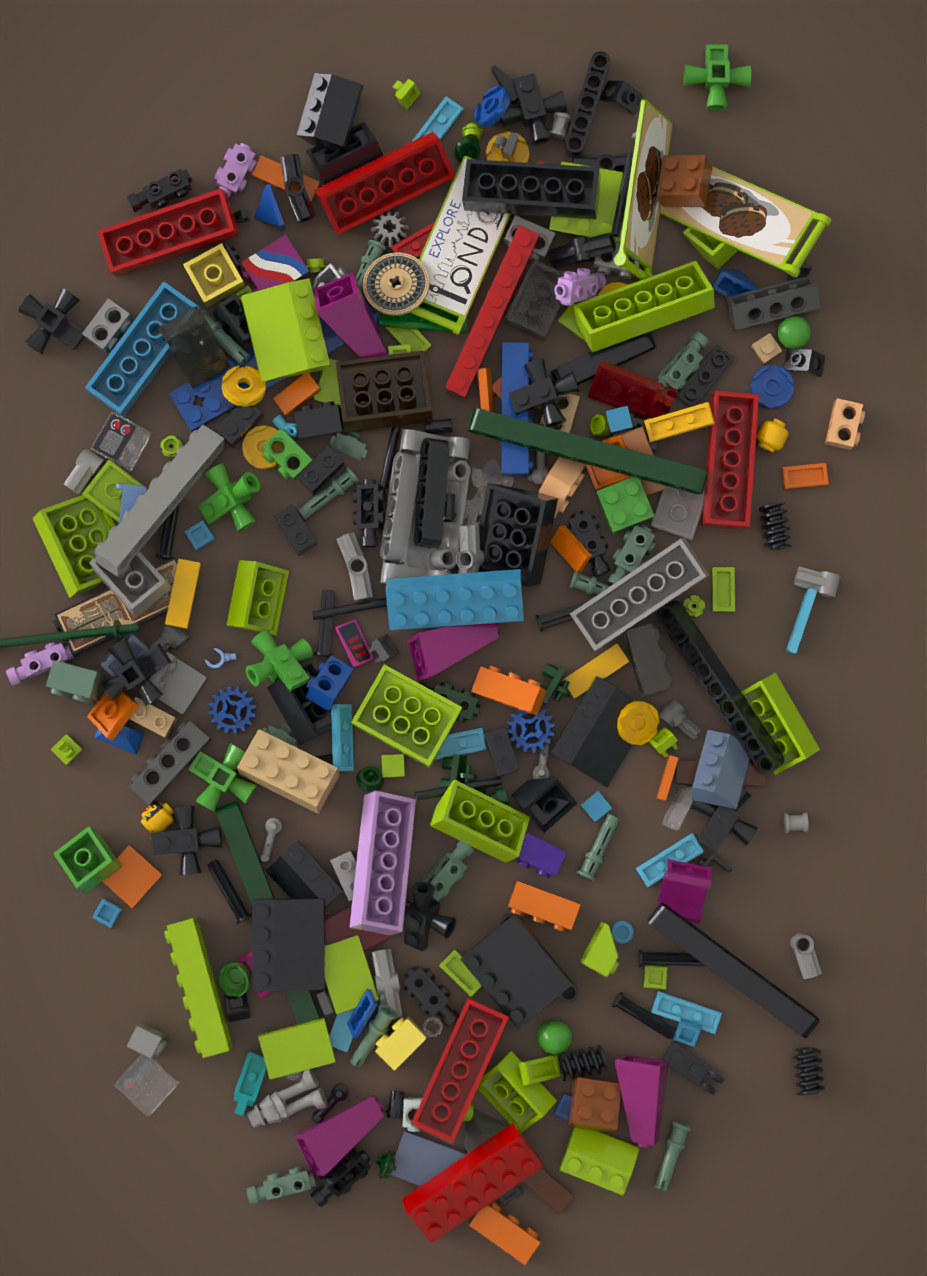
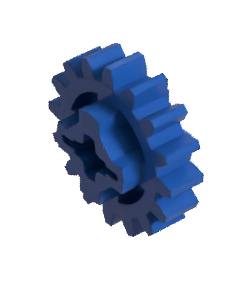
[208,686,257,734]
[507,709,555,754]

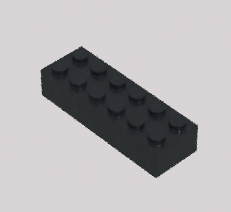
[462,159,601,219]

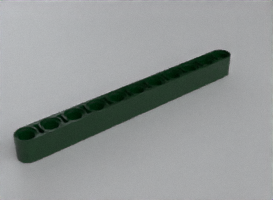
[468,408,708,495]
[216,801,321,1024]

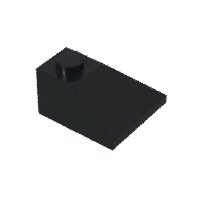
[511,777,577,833]

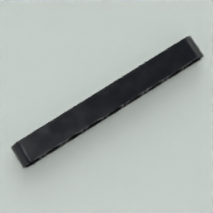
[657,600,784,774]
[647,902,820,1039]

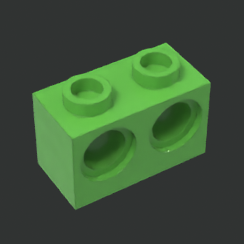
[262,428,312,481]

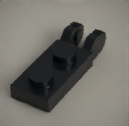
[661,1041,724,1096]

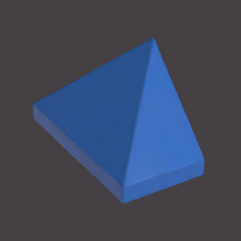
[254,184,286,231]
[712,269,759,297]
[94,726,144,754]
[347,989,378,1038]

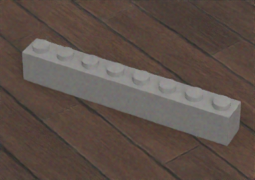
[95,425,224,577]

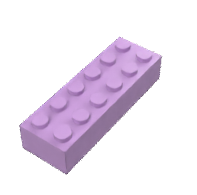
[350,791,416,935]

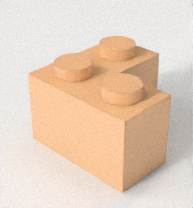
[539,457,585,519]

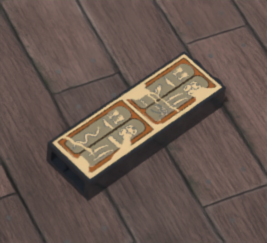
[53,557,196,656]

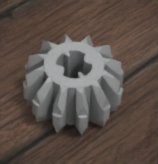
[371,210,408,248]

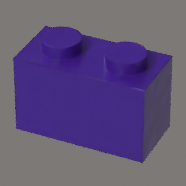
[517,833,567,879]

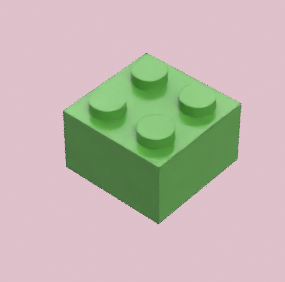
[595,477,654,535]
[53,826,121,893]

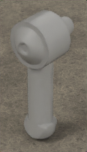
[527,451,549,485]
[533,737,552,779]
[260,817,283,863]

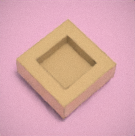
[751,333,782,364]

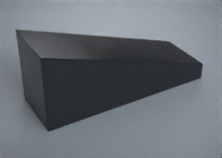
[491,65,519,105]

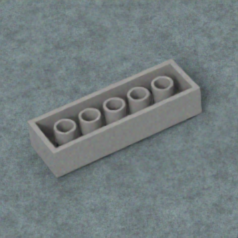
[570,538,709,651]

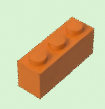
[471,665,547,716]
[508,881,581,932]
[469,1201,541,1265]

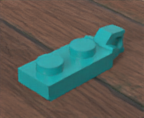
[233,1051,267,1116]

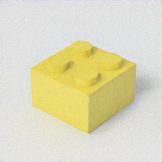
[183,243,245,308]
[375,1016,427,1071]

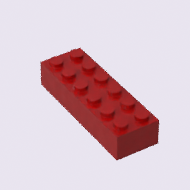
[315,131,456,235]
[98,188,240,277]
[702,391,759,530]
[411,998,509,1145]
[402,1122,544,1244]

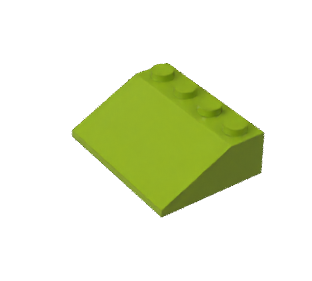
[549,161,626,242]
[241,279,330,383]
[33,495,115,598]
[351,664,462,768]

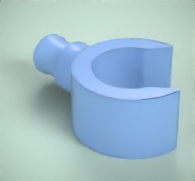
[205,648,236,669]

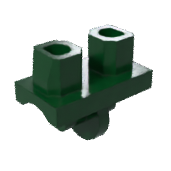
[537,664,571,705]
[439,754,477,787]

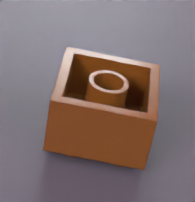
[657,155,712,207]
[568,1077,621,1133]

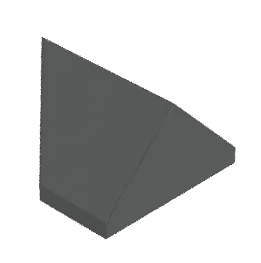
[464,1109,506,1153]

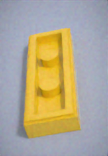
[644,402,715,443]
[165,559,201,629]
[562,644,630,699]

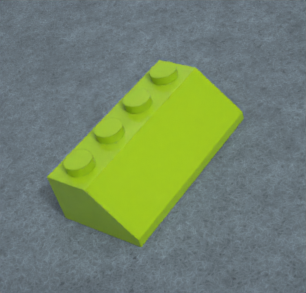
[742,672,820,775]
[430,780,530,863]

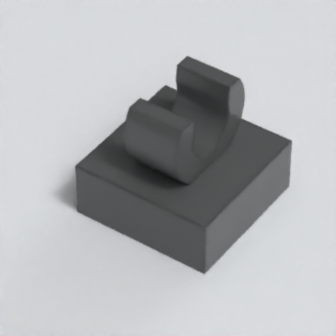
[495,132,519,161]
[369,634,399,663]
[315,991,333,1016]

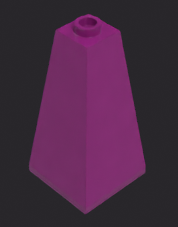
[313,273,388,358]
[407,623,500,682]
[615,1054,669,1148]
[294,1096,384,1176]

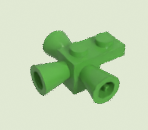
[683,44,751,111]
[198,463,260,532]
[246,630,313,691]
[188,743,257,812]

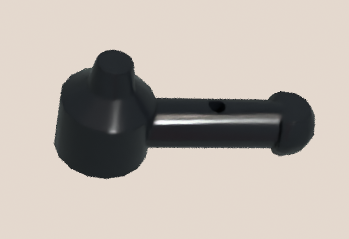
[312,1083,349,1123]

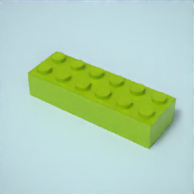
[573,261,715,352]
[164,917,233,1058]

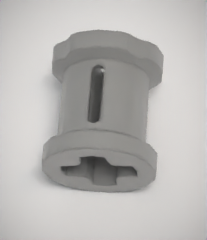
[549,112,572,140]
[783,813,809,833]

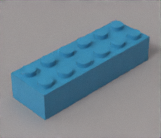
[85,281,201,418]
[385,569,524,630]

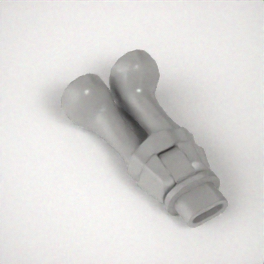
[247,1069,328,1128]

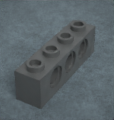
[727,275,821,330]
[130,721,212,805]

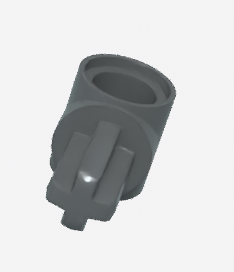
[148,625,191,651]
[658,699,701,739]

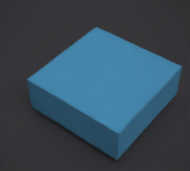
[606,406,633,434]
[184,520,215,551]
[581,791,612,822]
[92,898,123,929]
[673,1018,702,1047]

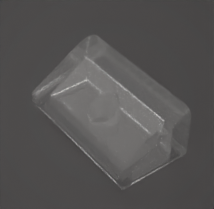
[662,785,693,831]

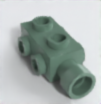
[656,331,709,390]
[607,525,656,585]
[422,841,475,901]
[246,1166,316,1206]

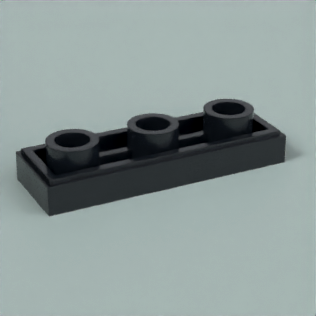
[676,345,734,407]

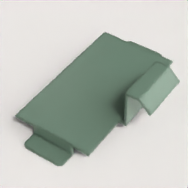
[330,432,368,461]
[262,722,298,748]

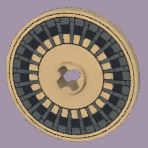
[363,253,429,315]

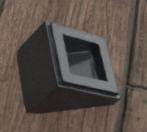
[224,993,251,1022]

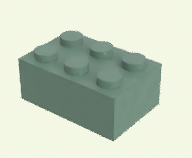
[46,660,106,705]

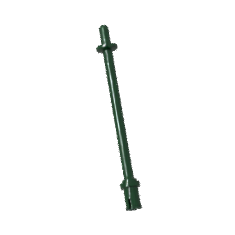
[0,620,140,648]

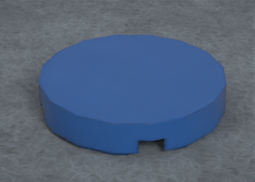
[474,86,511,127]
[750,365,794,409]

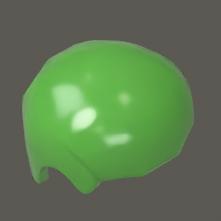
[777,315,811,349]
[218,962,252,997]
[536,1019,572,1055]

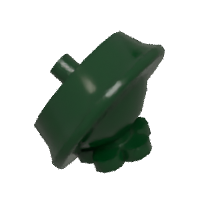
[454,137,481,162]
[356,767,384,792]
[375,1151,396,1179]

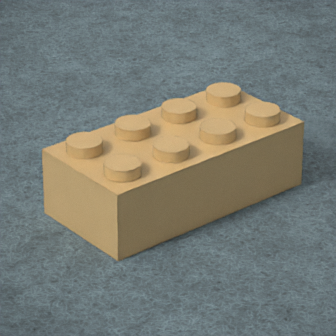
[237,729,340,814]

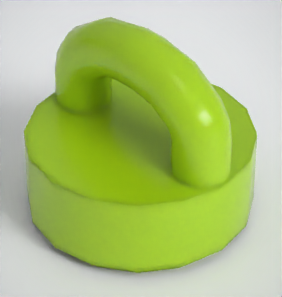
[590,414,611,437]

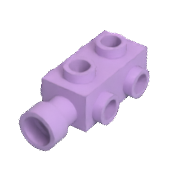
[214,143,257,197]
[554,268,606,305]
[6,641,74,686]

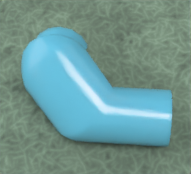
[272,415,298,438]

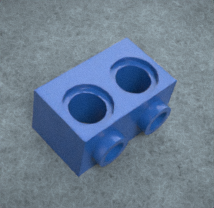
[306,656,354,711]

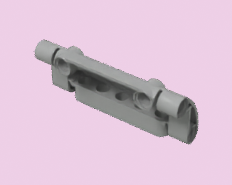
[380,429,471,584]

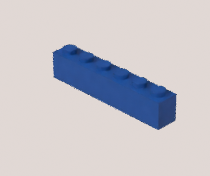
[501,342,533,478]

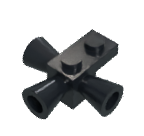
[500,73,567,145]
[18,288,84,355]
[508,358,580,428]
[103,638,172,707]
[690,789,758,852]
[151,806,222,875]
[404,882,456,952]

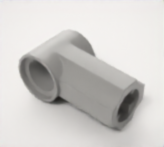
[64,448,105,495]
[793,566,841,598]
[790,933,822,979]

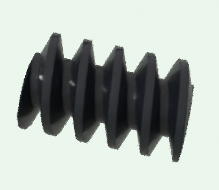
[759,503,792,550]
[559,1045,608,1081]
[792,1047,825,1095]

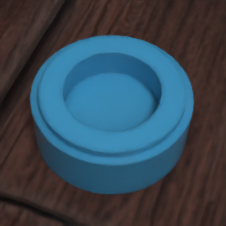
[611,921,634,944]

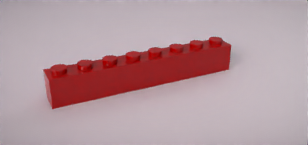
[445,225,540,398]

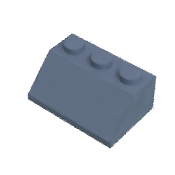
[692,730,750,809]

